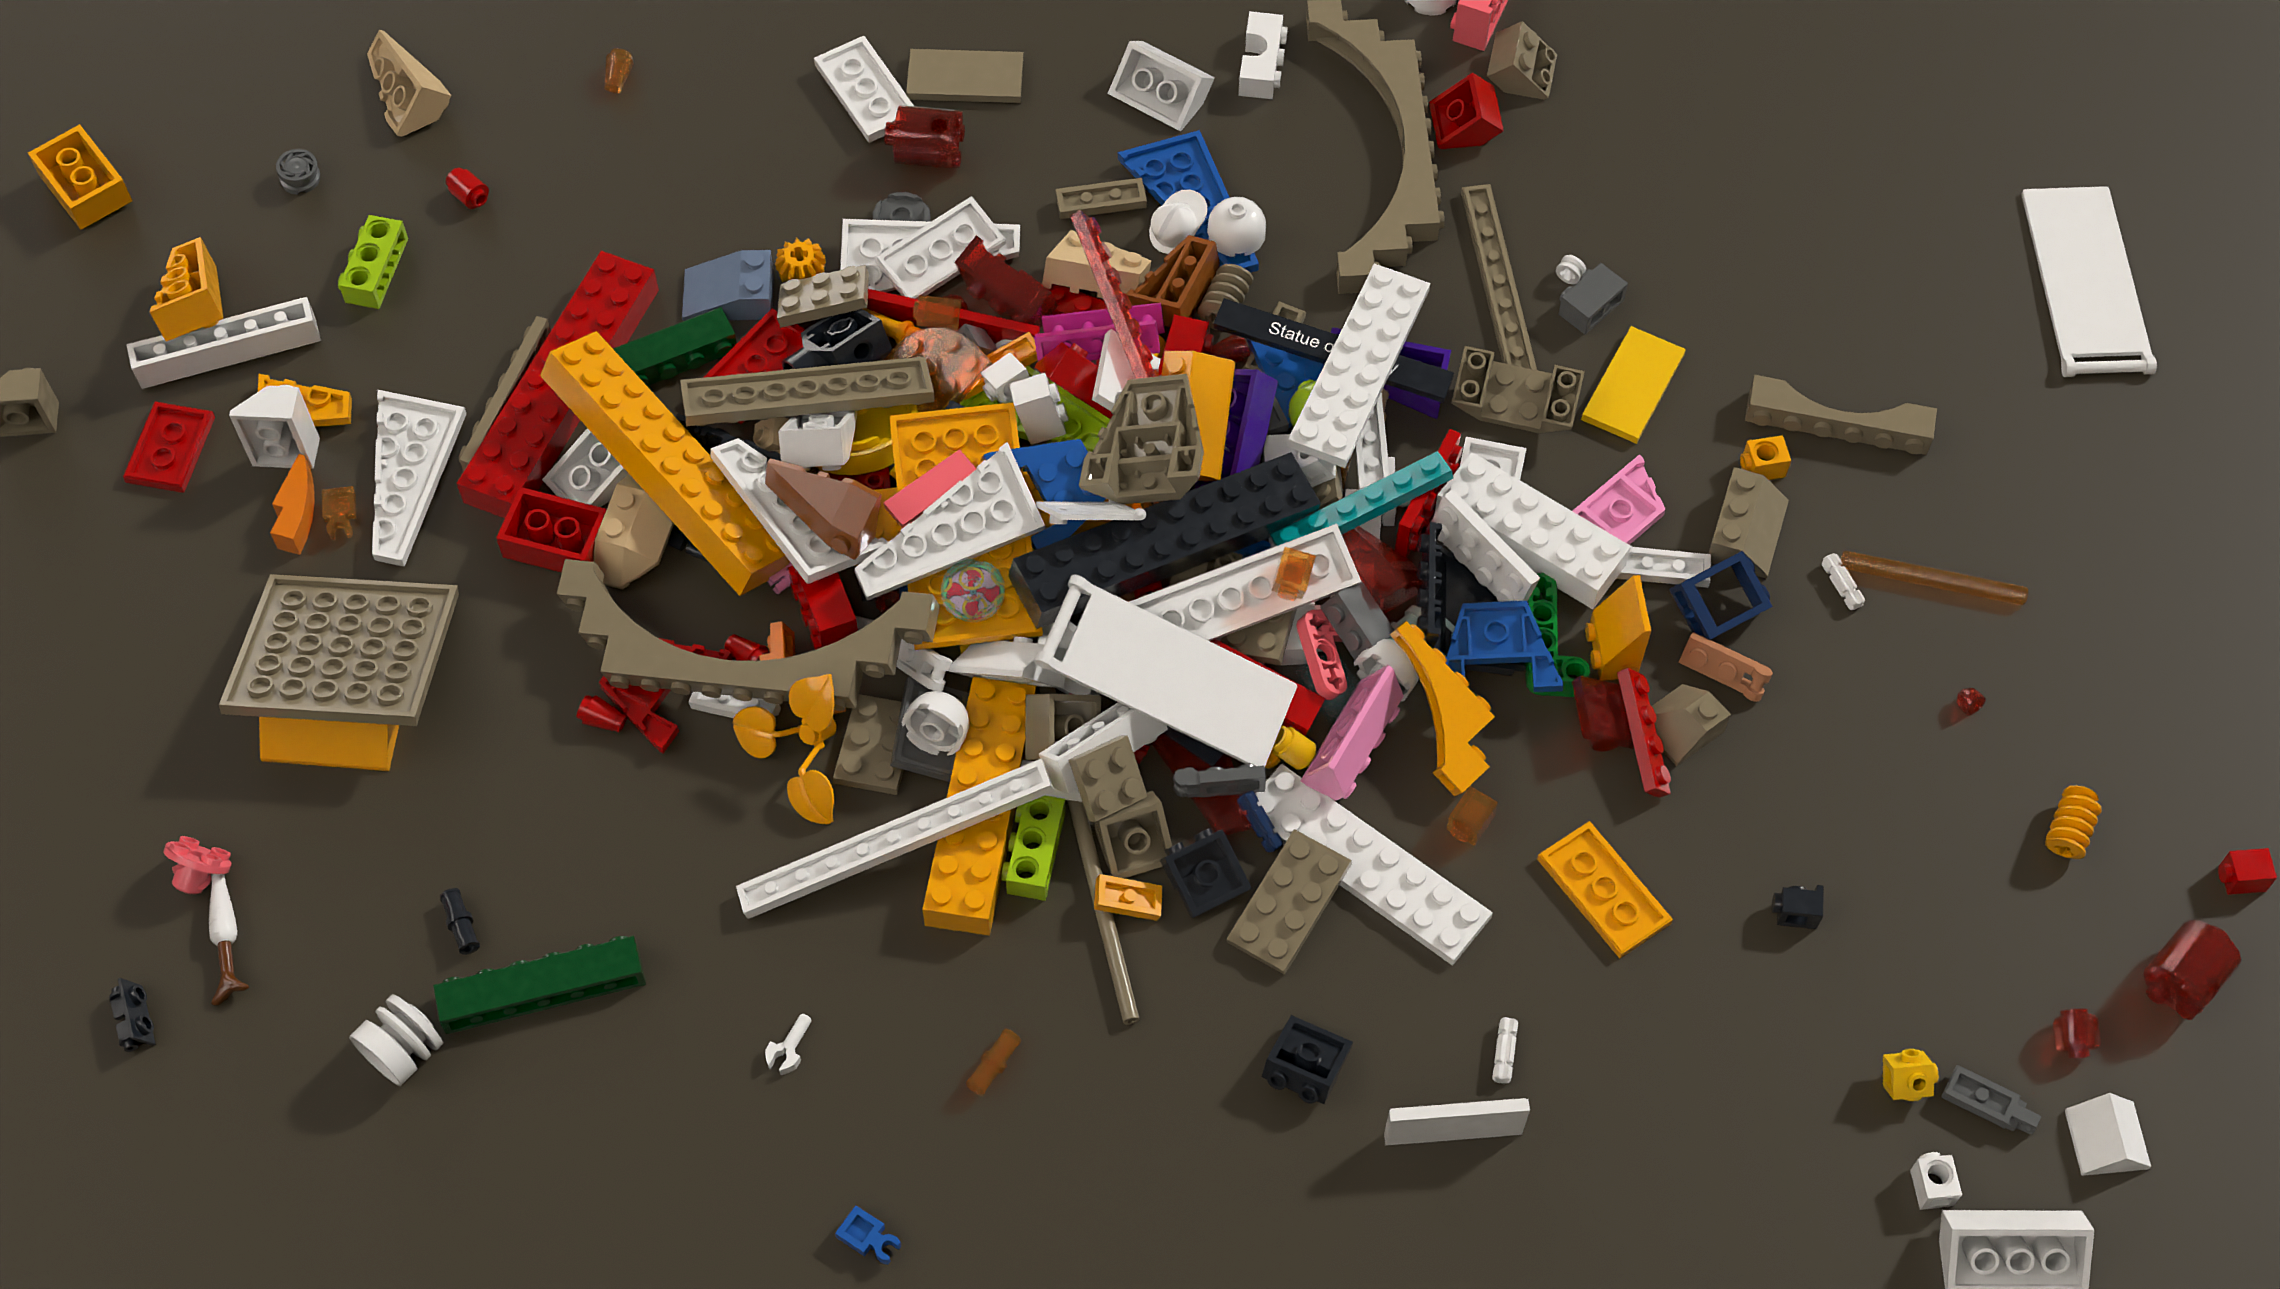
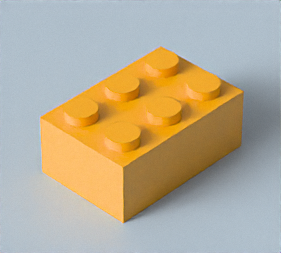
[28,124,132,230]

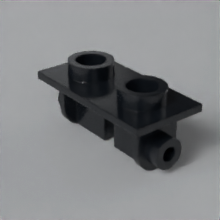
[109,978,156,1052]

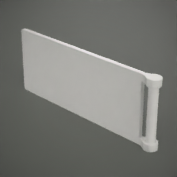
[2022,187,2157,377]
[1034,575,1297,767]

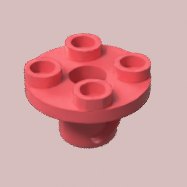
[163,836,232,894]

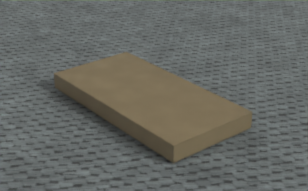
[906,49,1024,103]

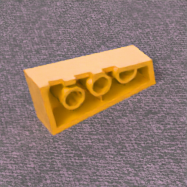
[149,237,223,342]

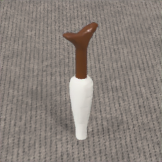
[209,874,249,1006]

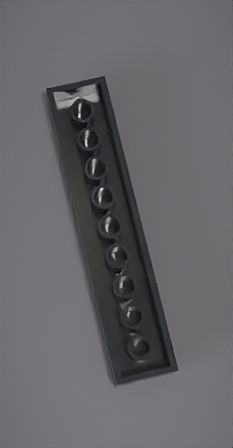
[1008,452,1321,629]

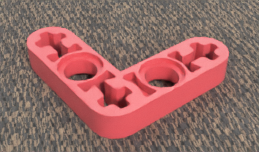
[1296,609,1347,700]

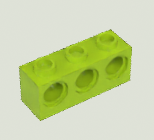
[338,215,408,309]
[1001,795,1066,901]

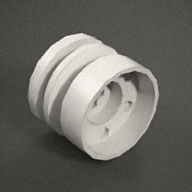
[349,994,443,1086]

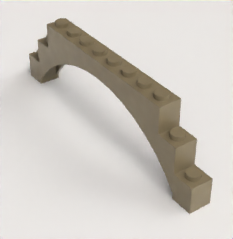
[1306,0,1444,294]
[557,559,940,711]

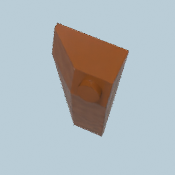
[765,458,881,560]

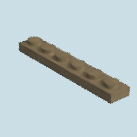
[459,316,551,472]

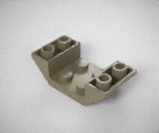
[1451,346,1585,433]

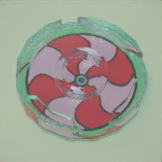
[941,559,1005,622]

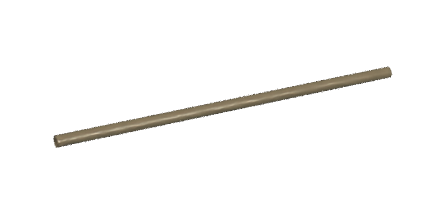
[1028,636,1140,1025]

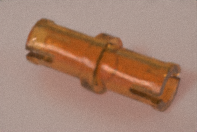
[966,1029,1021,1096]

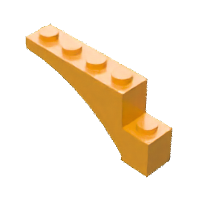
[1390,621,1495,796]

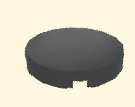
[872,192,931,222]

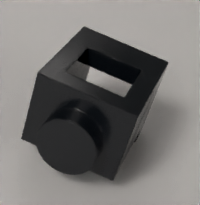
[1772,885,1824,929]

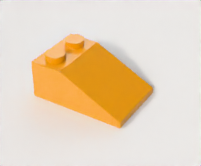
[1585,575,1651,681]

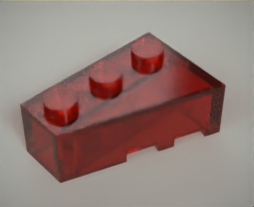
[954,235,1058,328]

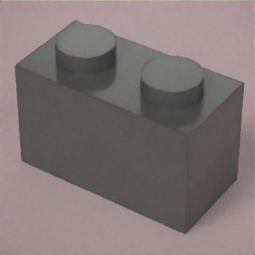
[1558,263,1628,335]
[1320,580,1394,660]

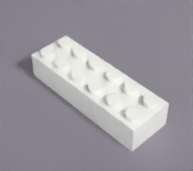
[1434,452,1631,609]

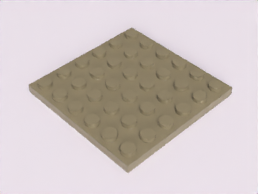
[219,574,459,726]

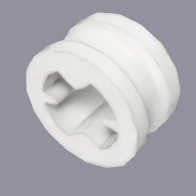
[1555,255,1586,284]

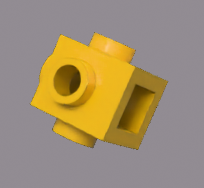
[1883,1049,1939,1101]

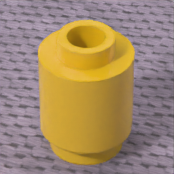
[1272,726,1316,770]

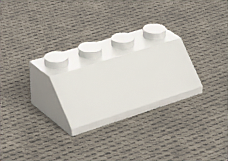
[1939,1210,2094,1289]

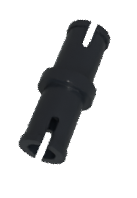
[440,888,480,955]

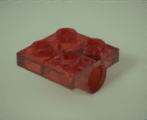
[1572,676,1634,752]

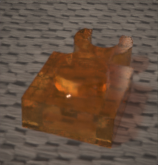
[322,486,356,540]

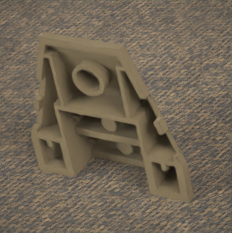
[1079,374,1204,504]

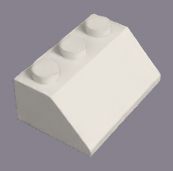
[1108,41,1214,131]
[229,385,320,469]
[949,636,1067,688]

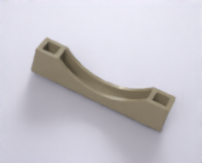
[1745,375,1937,455]

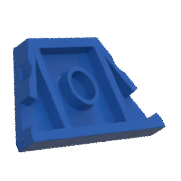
[1246,339,1324,428]

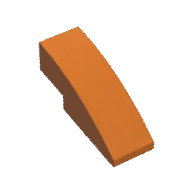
[270,454,315,555]

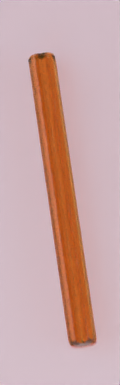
[1841,551,2029,605]

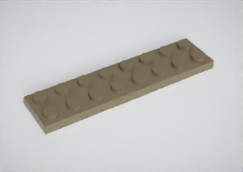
[680,357,934,426]

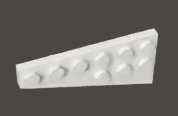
[841,219,1020,292]
[372,390,466,567]
[710,438,889,584]
[855,442,1045,600]

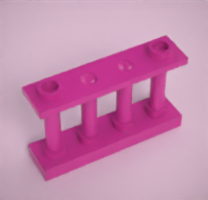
[1034,303,1165,361]

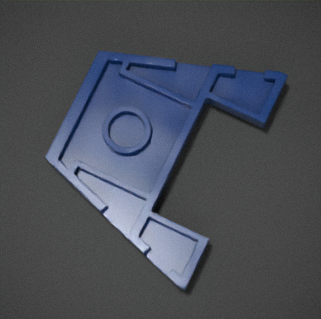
[982,439,1106,550]
[1446,601,1563,692]

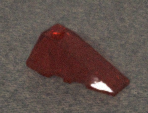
[1342,526,1421,614]

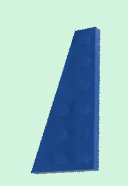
[1118,130,1259,273]

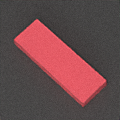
[884,449,976,529]

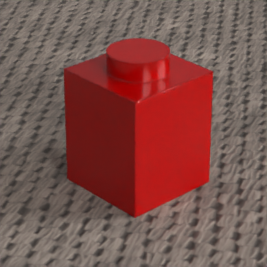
[2218,848,2277,895]

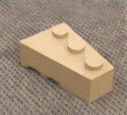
[1042,230,1151,302]

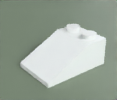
[778,410,857,471]
[542,428,629,507]

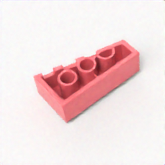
[1450,0,1508,51]

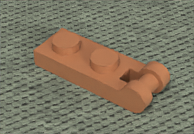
[1678,632,1773,702]

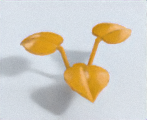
[733,674,836,824]

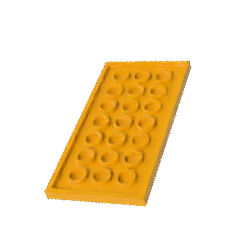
[889,402,1043,650]

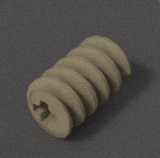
[1198,264,1253,331]

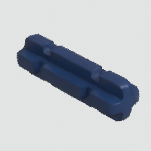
[1237,791,1283,853]

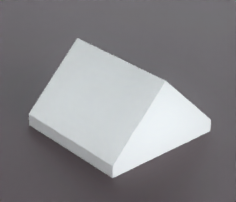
[2065,1093,2151,1176]

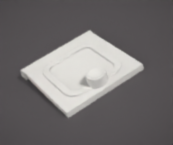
[1036,500,1146,524]

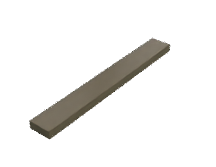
[1461,184,1537,370]

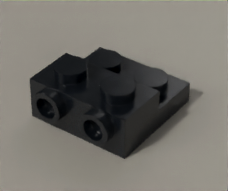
[1160,827,1252,918]
[1262,1015,1353,1104]

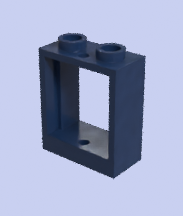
[1669,551,1773,640]

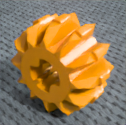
[775,237,826,282]

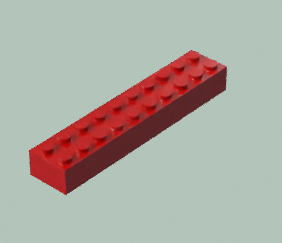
[457,251,659,518]

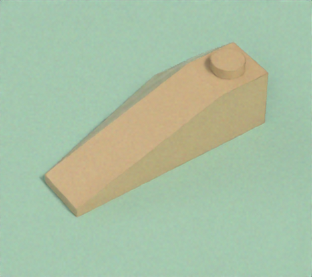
[367,30,451,137]

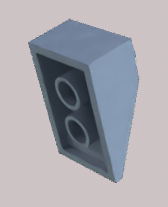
[682,250,774,321]

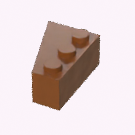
[1125,235,1220,327]

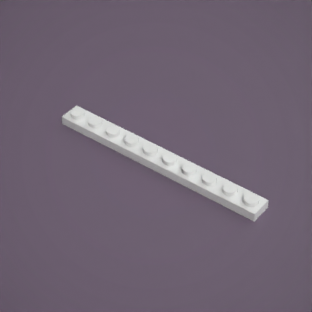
[736,759,1054,919]

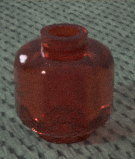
[2053,1008,2101,1059]

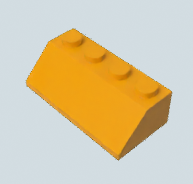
[1161,351,1235,481]
[259,717,399,771]

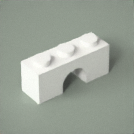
[1239,11,1288,99]

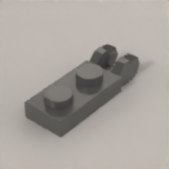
[1173,764,1266,798]

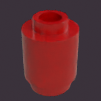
[445,168,489,209]

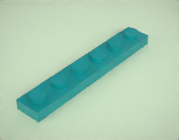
[1271,451,1454,546]

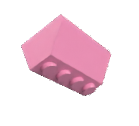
[1300,665,1404,801]

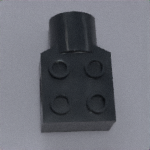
[781,309,892,370]

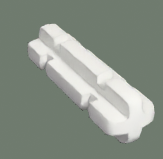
[1822,553,1865,610]
[1492,1017,1518,1084]

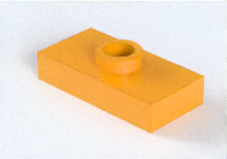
[1094,874,1162,921]

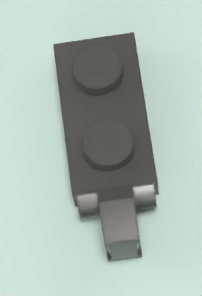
[1941,1065,2041,1135]

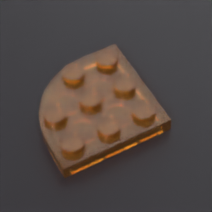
[884,327,993,412]

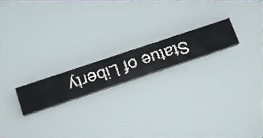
[1213,298,1454,403]

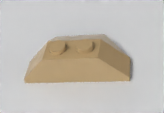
[593,474,674,590]

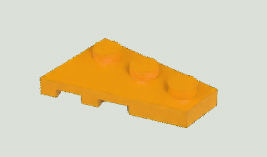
[258,374,352,427]

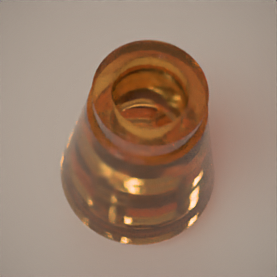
[604,48,634,93]

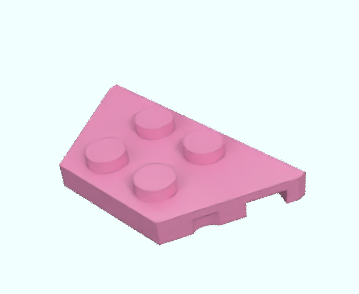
[1573,455,1665,545]

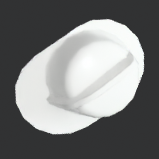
[1149,190,1207,254]

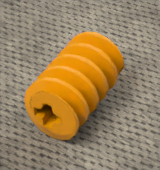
[2045,785,2102,859]

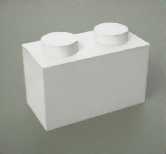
[1009,373,1069,445]

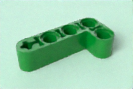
[1525,572,1590,697]

